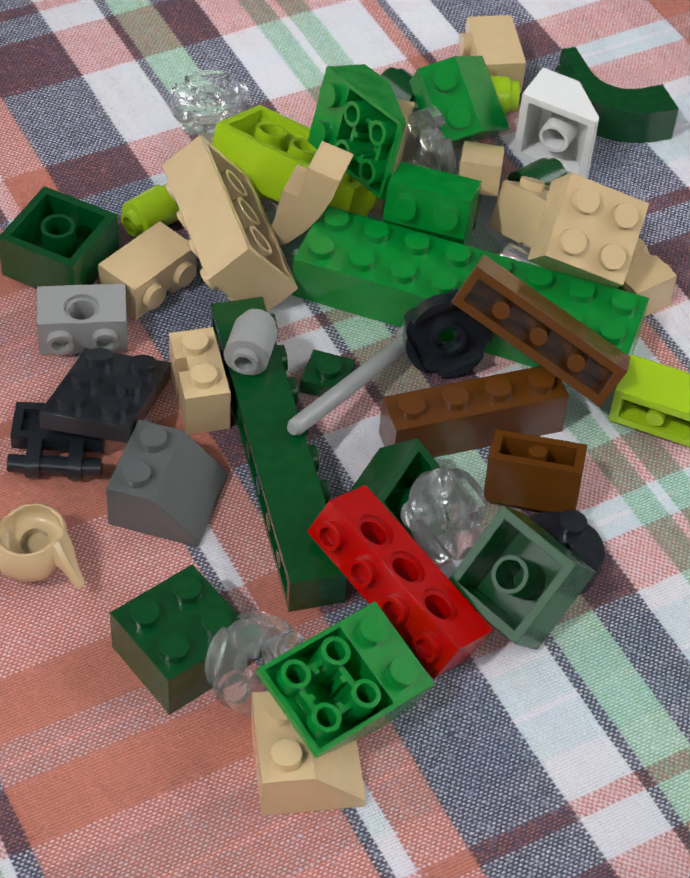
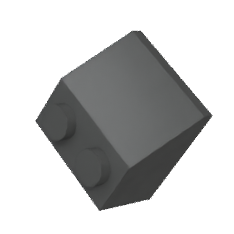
[106,420,228,547]

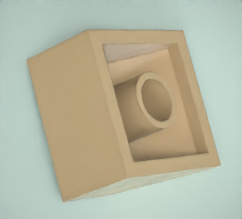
[251,691,366,816]

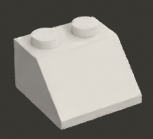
[513,68,599,179]

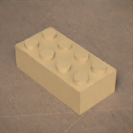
[162,135,298,312]

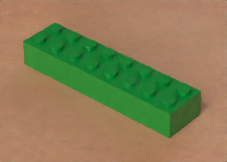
[292,206,649,391]

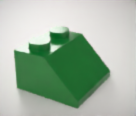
[409,56,510,155]
[382,162,482,246]

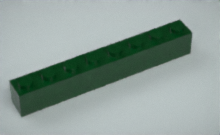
[211,297,350,612]

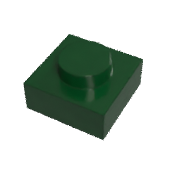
[300,349,356,397]

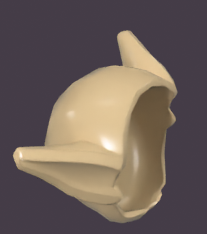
[0,503,85,588]

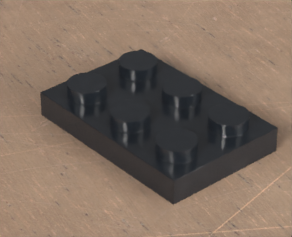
[39,348,171,443]

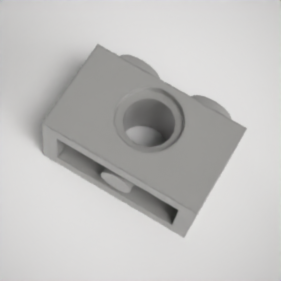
[37,283,128,355]

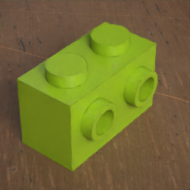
[608,354,690,447]

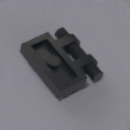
[7,402,106,481]

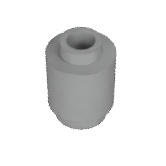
[224,309,278,375]

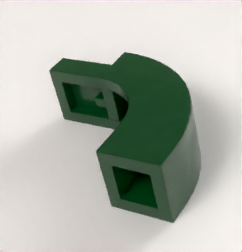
[555,47,679,143]

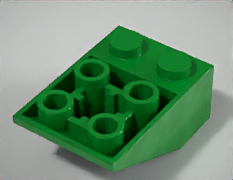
[308,64,407,200]
[255,602,435,759]

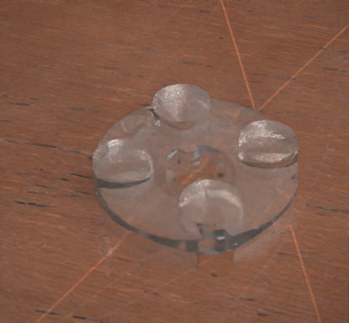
[171,70,250,135]
[407,106,457,175]
[401,467,488,564]
[205,611,305,716]

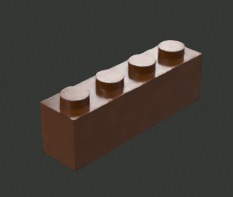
[451,254,630,407]
[379,366,569,458]

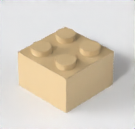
[527,173,649,288]

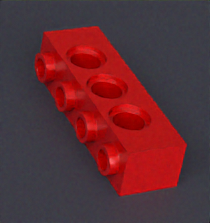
[307,485,493,679]

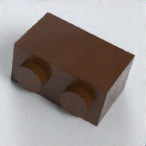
[483,429,588,513]

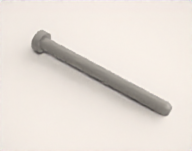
[287,325,406,435]

